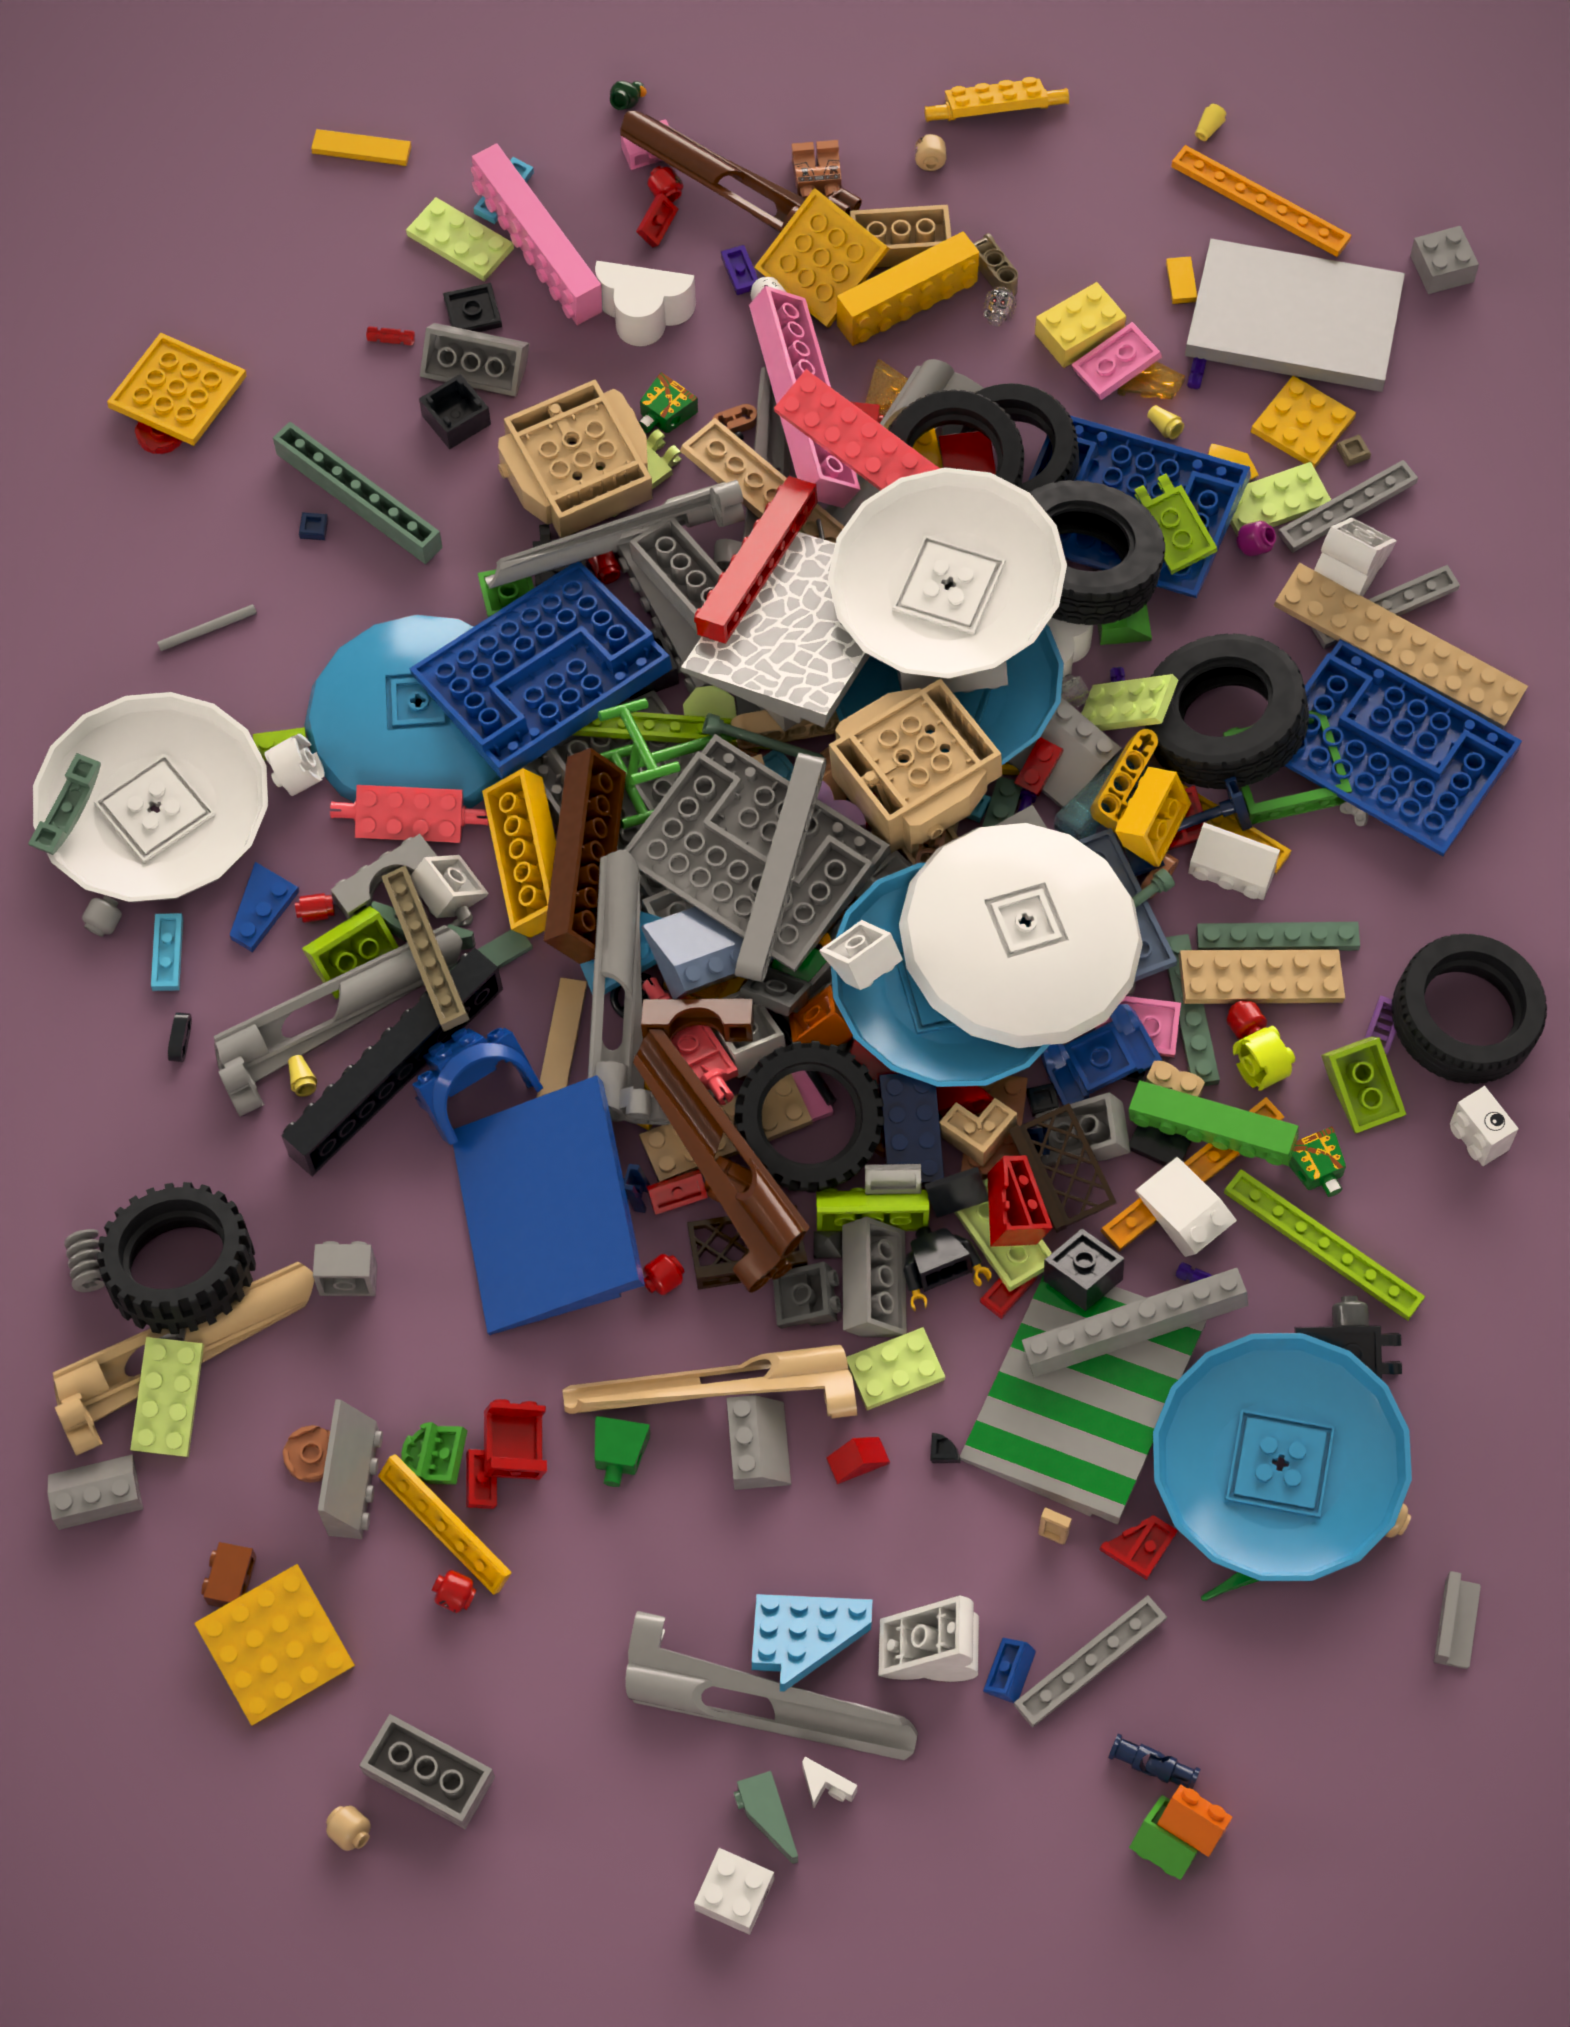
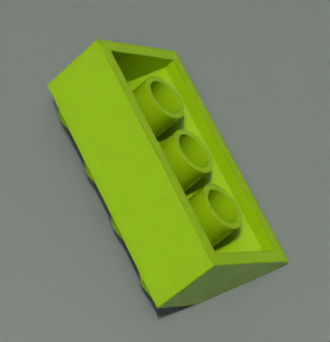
[816,1188,929,1232]

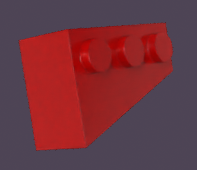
[987,1155,1053,1247]

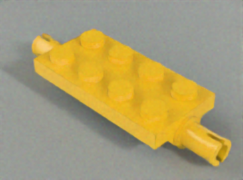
[924,77,1069,122]

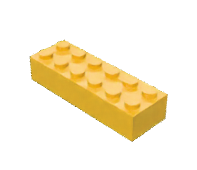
[837,231,979,346]
[482,768,556,938]

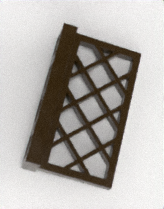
[1009,1103,1117,1233]
[687,1205,808,1290]

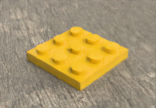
[1251,376,1356,469]

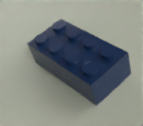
[878,1073,944,1186]

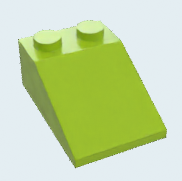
[1321,1036,1407,1134]

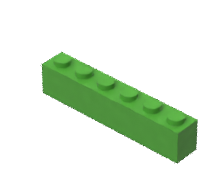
[1129,1080,1299,1166]

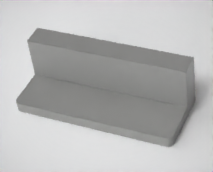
[1434,1571,1481,1669]

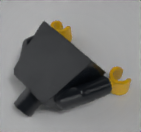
[903,1226,991,1311]

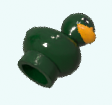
[610,81,647,110]

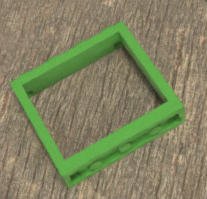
[1222,710,1352,825]

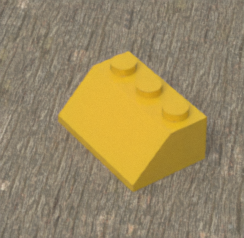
[1115,767,1191,867]

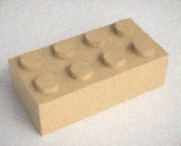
[850,205,951,268]

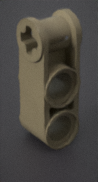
[973,233,1018,299]

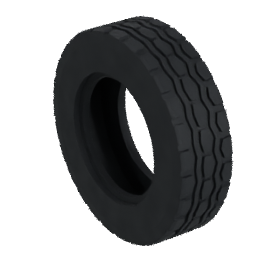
[1029,480,1165,625]
[1145,633,1309,789]

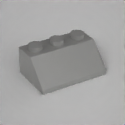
[727,1395,791,1490]
[47,1454,143,1530]

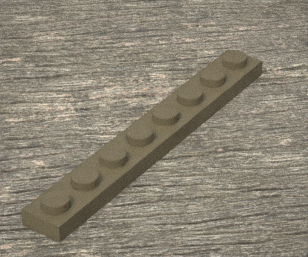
[381,865,469,1032]

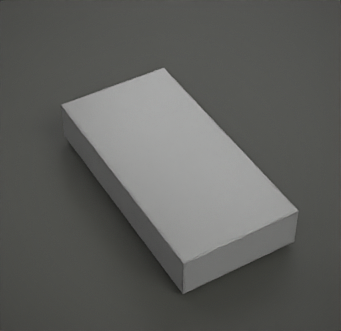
[865,1164,921,1194]

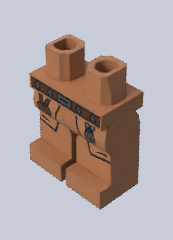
[792,140,841,199]

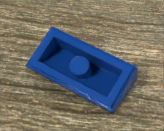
[983,1638,1036,1703]

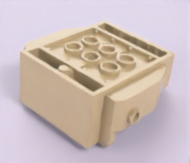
[498,379,653,538]
[829,678,1002,853]

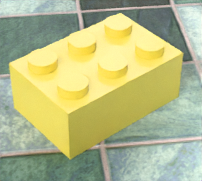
[1035,282,1126,368]

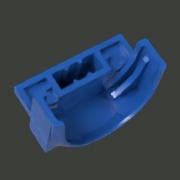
[412,1028,543,1145]

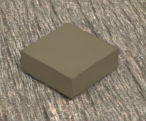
[1336,434,1371,467]

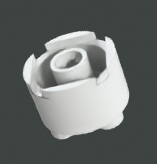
[265,734,325,796]

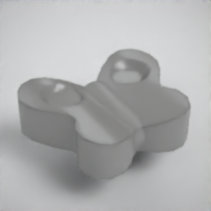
[1340,802,1368,826]

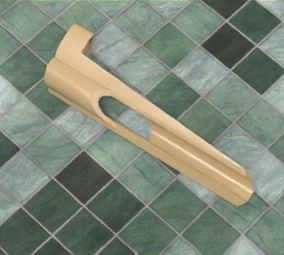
[53,1262,314,1456]
[562,1345,857,1419]

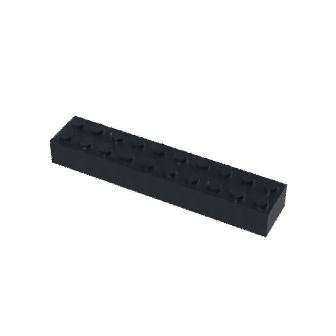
[281,948,503,1177]

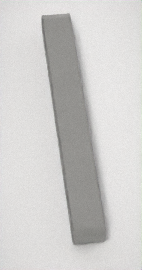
[735,753,826,982]

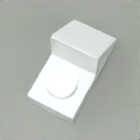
[802,1757,857,1808]

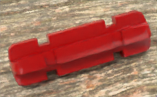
[366,326,415,345]

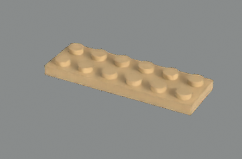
[1178,950,1345,1004]
[639,1074,813,1182]

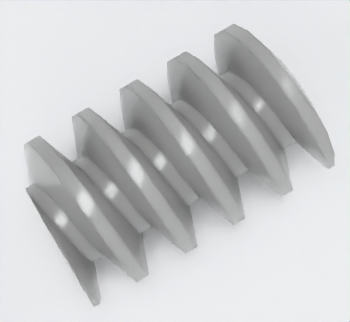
[64,1229,105,1292]

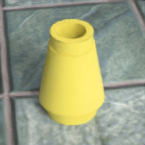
[1195,104,1226,141]
[1147,405,1184,439]
[288,1055,317,1097]

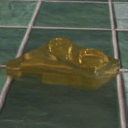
[865,359,908,416]
[1117,361,1185,399]

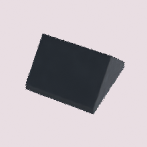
[924,1167,989,1218]

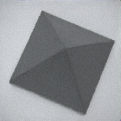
[814,1231,842,1259]

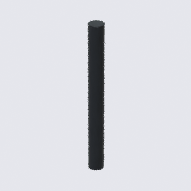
[772,1014,837,1106]

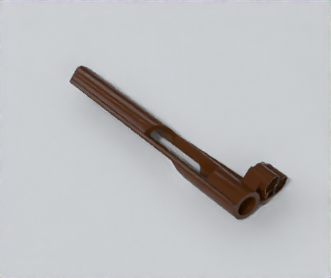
[620,111,862,232]
[633,1029,810,1293]

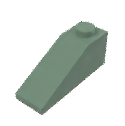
[733,1771,798,1864]

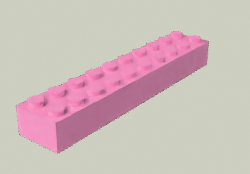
[749,286,861,508]

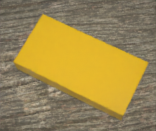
[1166,257,1197,304]

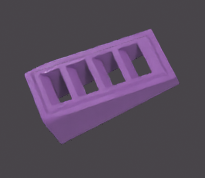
[1364,995,1396,1055]

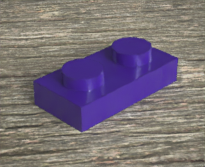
[721,245,758,295]

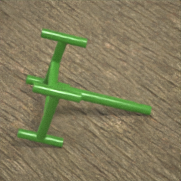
[598,698,737,829]

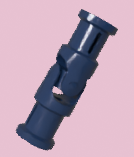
[1108,1733,1201,1789]

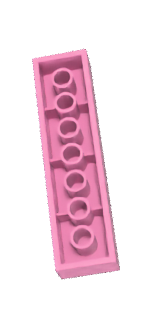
[471,143,602,325]

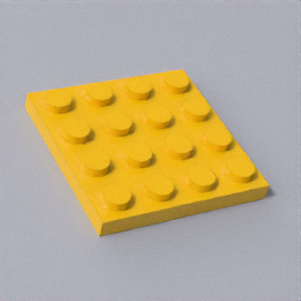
[754,188,890,328]
[107,333,247,446]
[194,1564,355,1726]

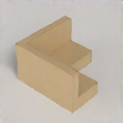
[939,1098,1017,1166]

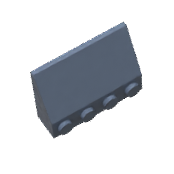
[641,907,775,999]

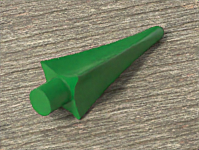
[1201,1572,1259,1601]

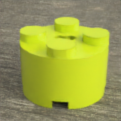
[1233,1026,1295,1091]

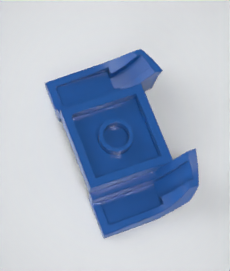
[1041,1004,1163,1106]

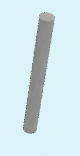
[157,604,257,651]

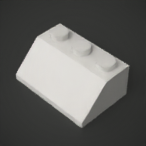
[1188,822,1280,900]

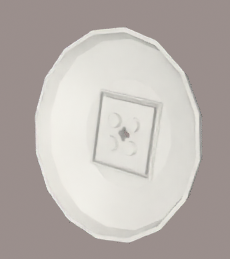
[828,468,1067,679]
[33,692,268,902]
[899,823,1143,1048]

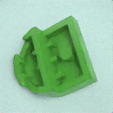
[401,1422,468,1485]

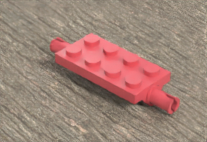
[330,785,489,843]
[642,977,739,1105]

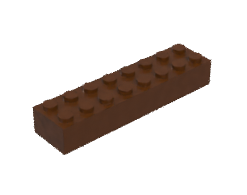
[543,748,626,964]

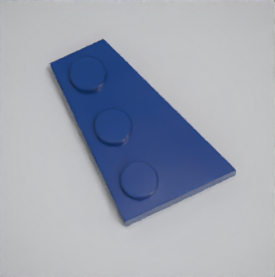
[230,862,299,952]

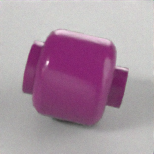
[1236,521,1276,556]

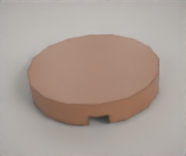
[283,1425,330,1483]

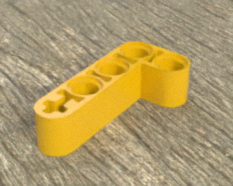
[1090,729,1158,834]

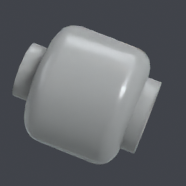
[82,895,122,937]

